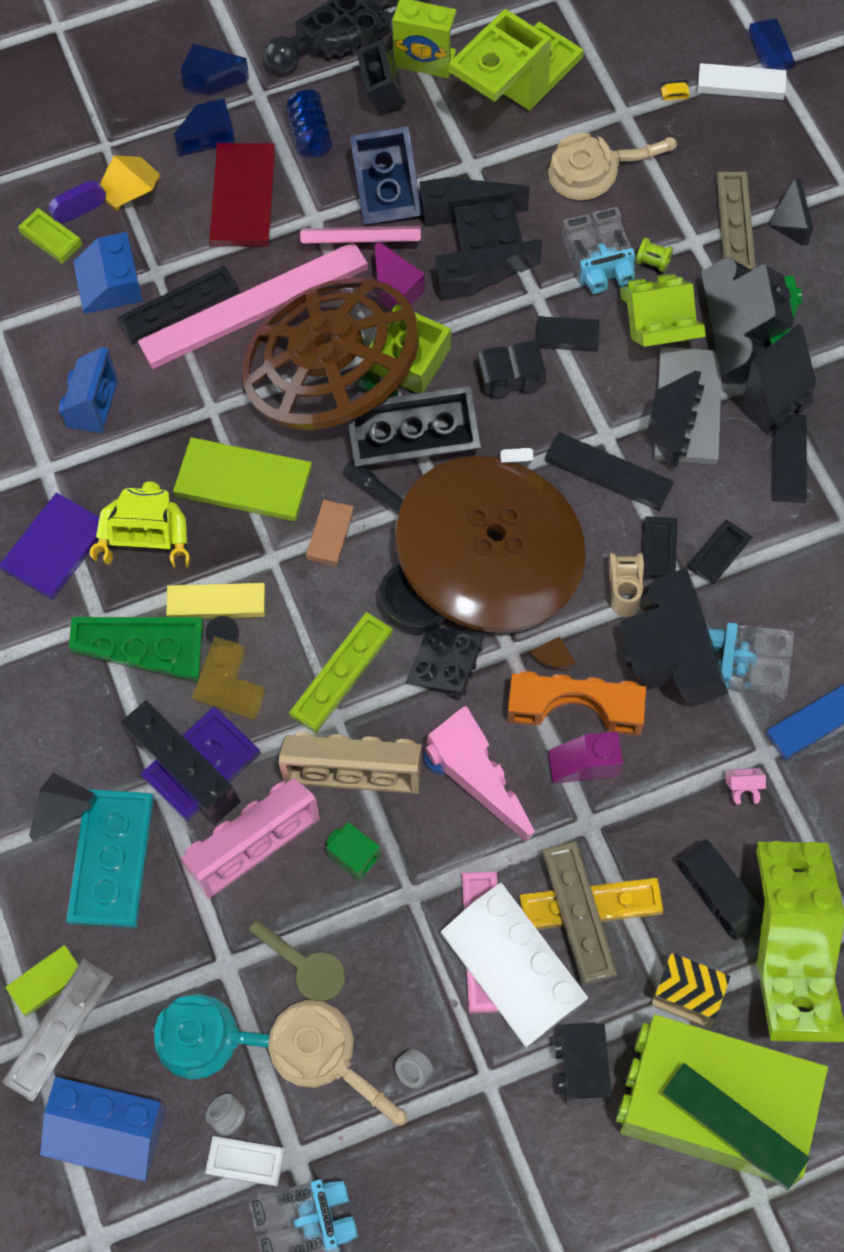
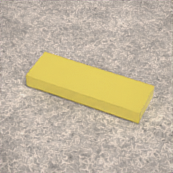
[166,583,266,619]

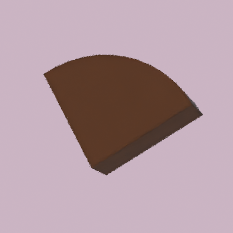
[530,636,576,671]

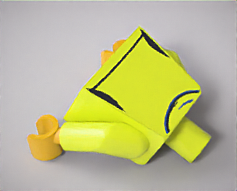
[90,481,190,569]

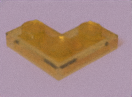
[192,637,267,721]

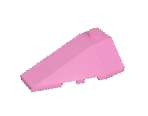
[425,706,535,842]

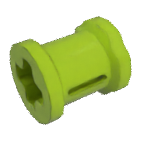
[635,237,674,273]

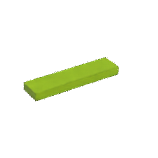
[289,612,393,734]

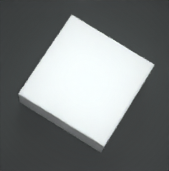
[499,448,533,463]

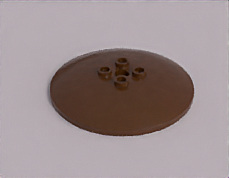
[395,456,586,633]

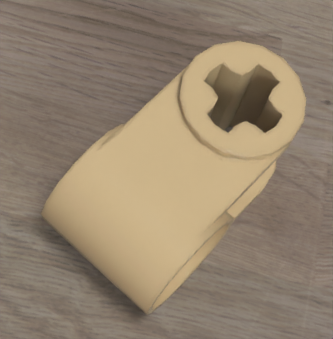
[609,553,644,617]

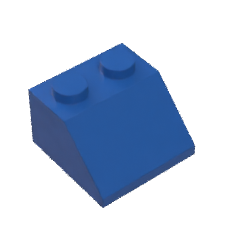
[73,232,143,314]
[59,347,118,433]

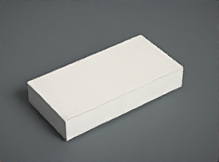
[205,1136,285,1187]

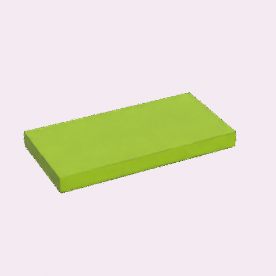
[173,437,312,522]

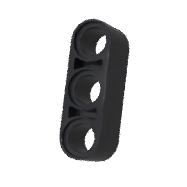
[676,839,763,941]

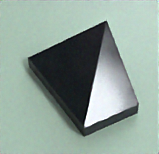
[767,178,813,246]

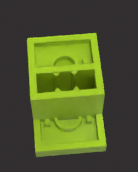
[619,274,705,347]

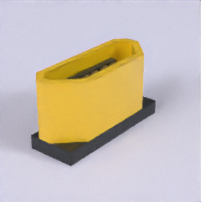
[660,80,690,101]

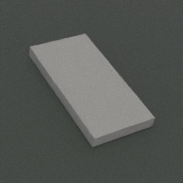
[654,347,722,465]

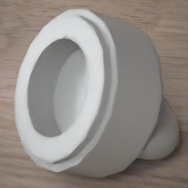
[395,1049,434,1088]
[205,1093,245,1136]

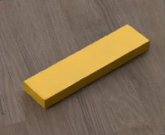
[519,878,663,930]

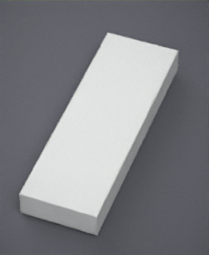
[697,63,786,100]

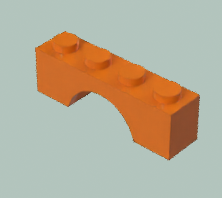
[507,671,646,736]

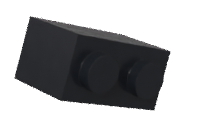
[356,39,406,114]
[554,1023,612,1106]

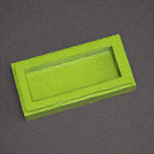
[18,208,83,264]
[5,945,79,1018]

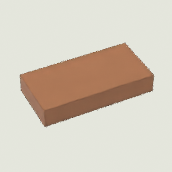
[306,500,355,567]

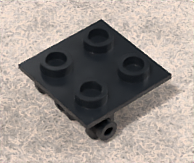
[406,627,485,700]

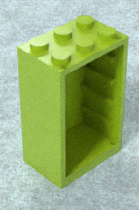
[616,1014,828,1187]

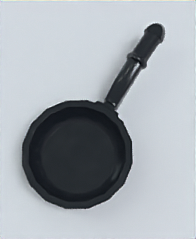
[379,564,447,634]

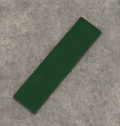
[661,1063,810,1190]

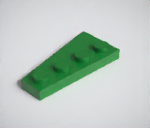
[69,617,204,683]

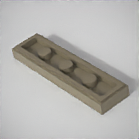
[716,171,756,270]
[542,841,617,986]

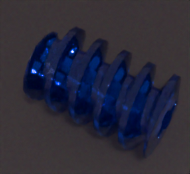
[286,89,333,157]

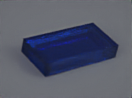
[748,18,795,70]

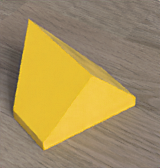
[100,155,161,211]

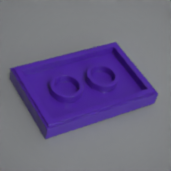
[0,492,99,601]
[140,706,261,822]

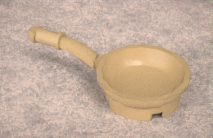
[548,133,677,201]
[268,1000,407,1126]

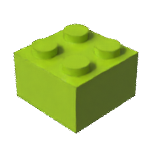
[368,304,451,393]

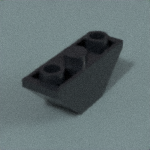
[647,370,705,467]

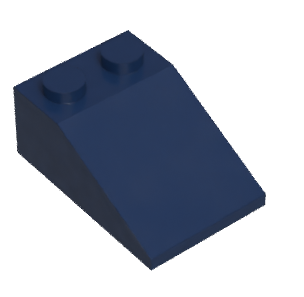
[350,126,423,226]

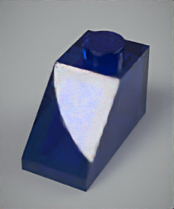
[180,43,249,96]
[174,98,235,157]

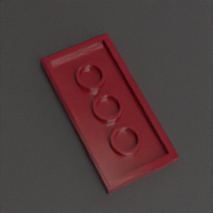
[209,143,276,247]

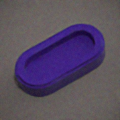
[48,181,106,223]

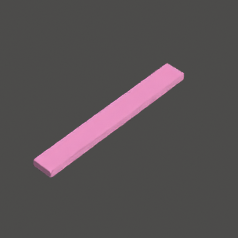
[138,242,368,369]

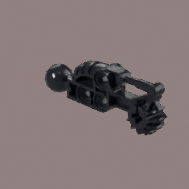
[264,0,430,73]

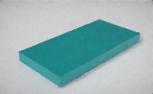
[66,789,155,929]

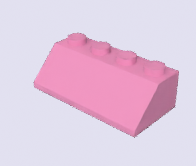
[181,778,320,899]

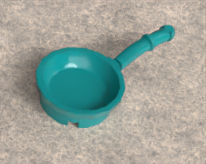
[154,993,270,1080]

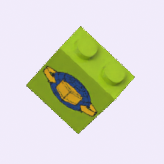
[392,0,457,78]

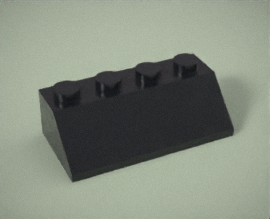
[347,386,481,467]

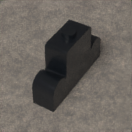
[701,258,794,385]
[620,568,729,704]

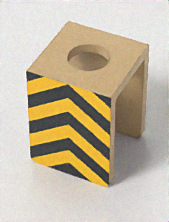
[652,953,731,1029]

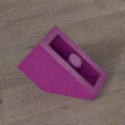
[375,241,425,309]
[548,732,623,784]

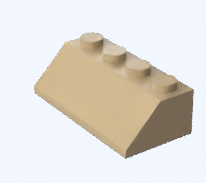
[279,732,422,794]

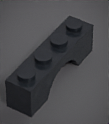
[121,700,241,825]

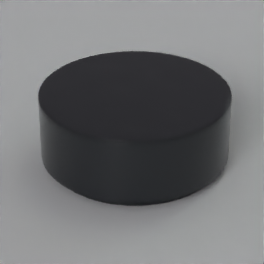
[206,616,240,650]

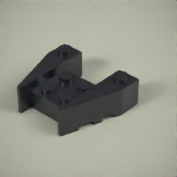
[419,177,542,301]

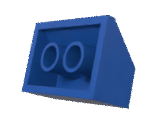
[40,1077,167,1182]

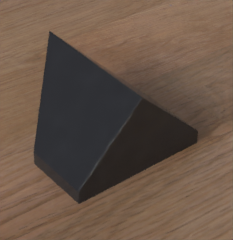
[29,773,97,841]

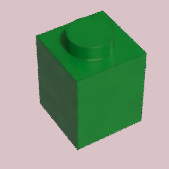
[326,822,381,882]

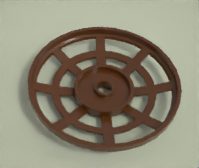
[242,278,420,430]

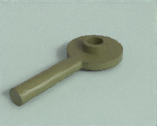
[249,920,346,1002]

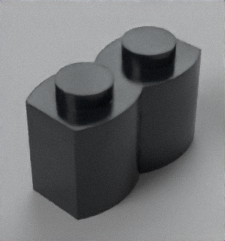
[477,341,546,397]

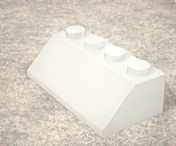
[441,883,588,1048]

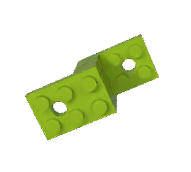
[448,9,584,111]
[756,841,844,1042]

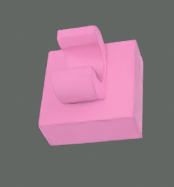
[725,768,766,805]

